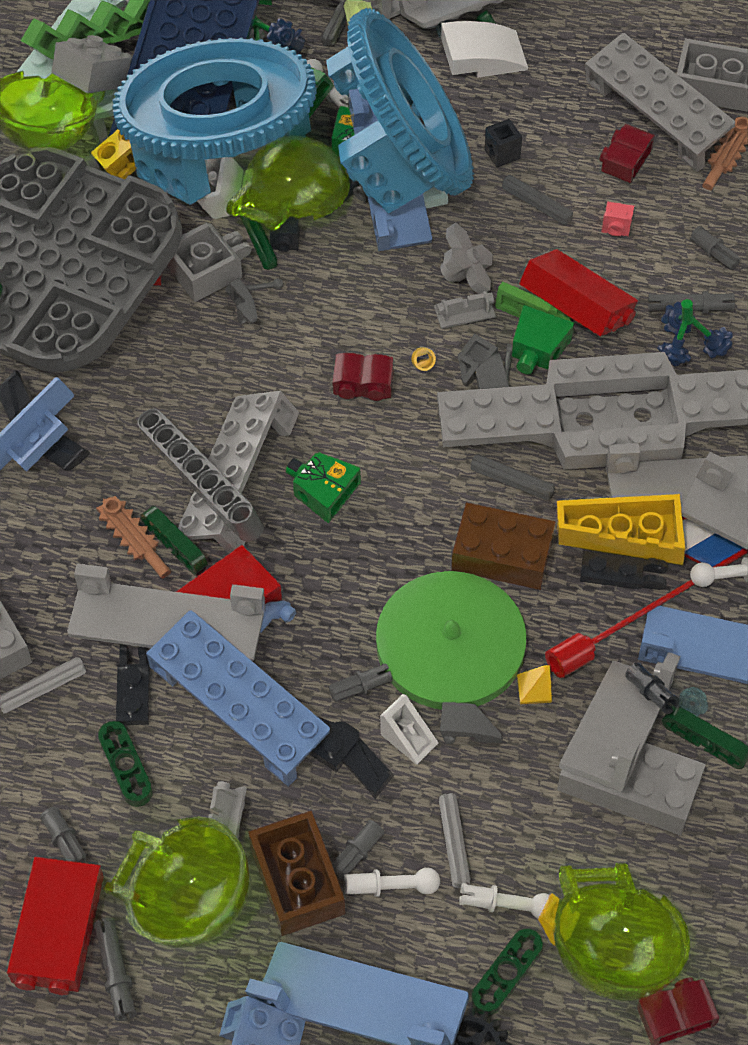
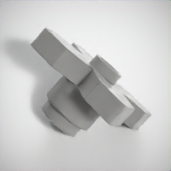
[440,223,493,294]

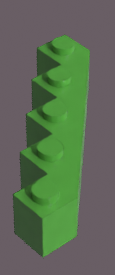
[21,0,150,60]

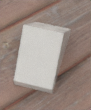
[380,694,438,764]

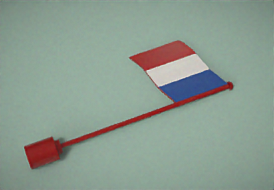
[545,516,748,678]

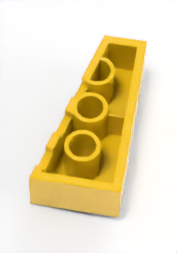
[557,494,685,565]

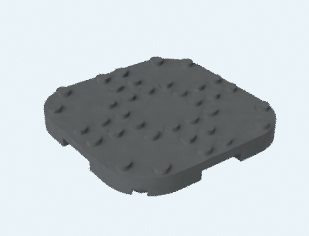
[0,147,182,372]

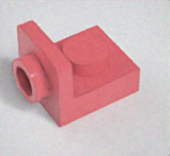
[602,201,634,237]

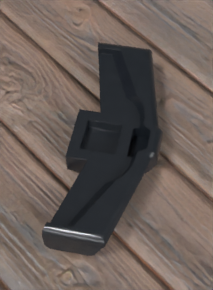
[0,370,90,470]
[310,716,394,799]

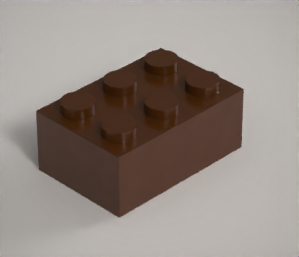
[451,502,556,590]
[248,810,345,936]

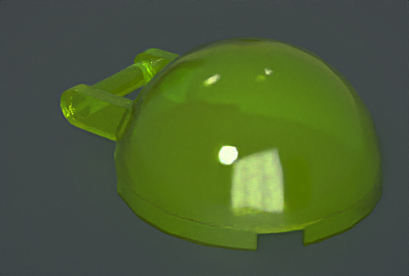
[0,71,106,151]
[226,135,350,231]
[103,816,250,948]
[553,863,690,1001]

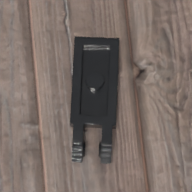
[580,550,668,590]
[116,644,150,726]

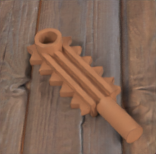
[702,117,748,191]
[96,496,171,579]

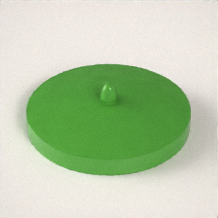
[376,571,526,710]

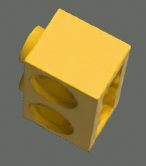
[91,129,136,180]

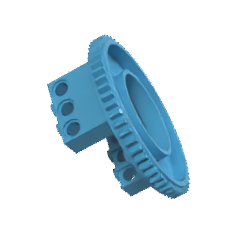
[326,8,474,214]
[112,37,317,205]

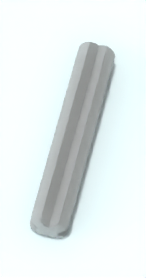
[0,657,86,713]
[439,793,470,888]

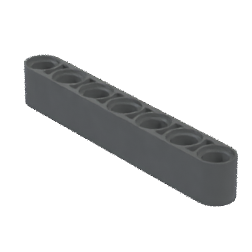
[137,409,264,542]

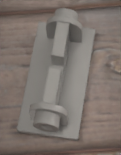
[434,291,496,329]
[204,781,247,853]

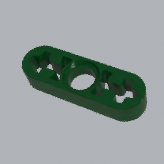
[140,505,208,575]
[662,706,748,769]
[98,721,152,807]
[471,929,543,1016]

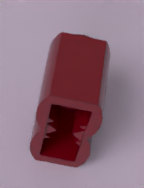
[599,124,655,183]
[332,353,394,401]
[637,977,720,1045]

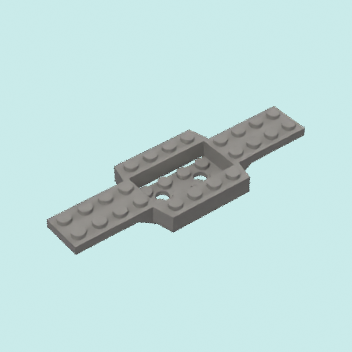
[437,352,748,470]

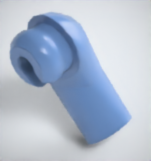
[260,600,296,633]

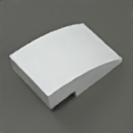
[441,21,528,78]

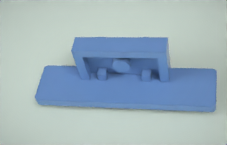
[0,377,74,472]

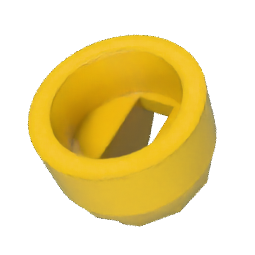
[411,347,436,371]

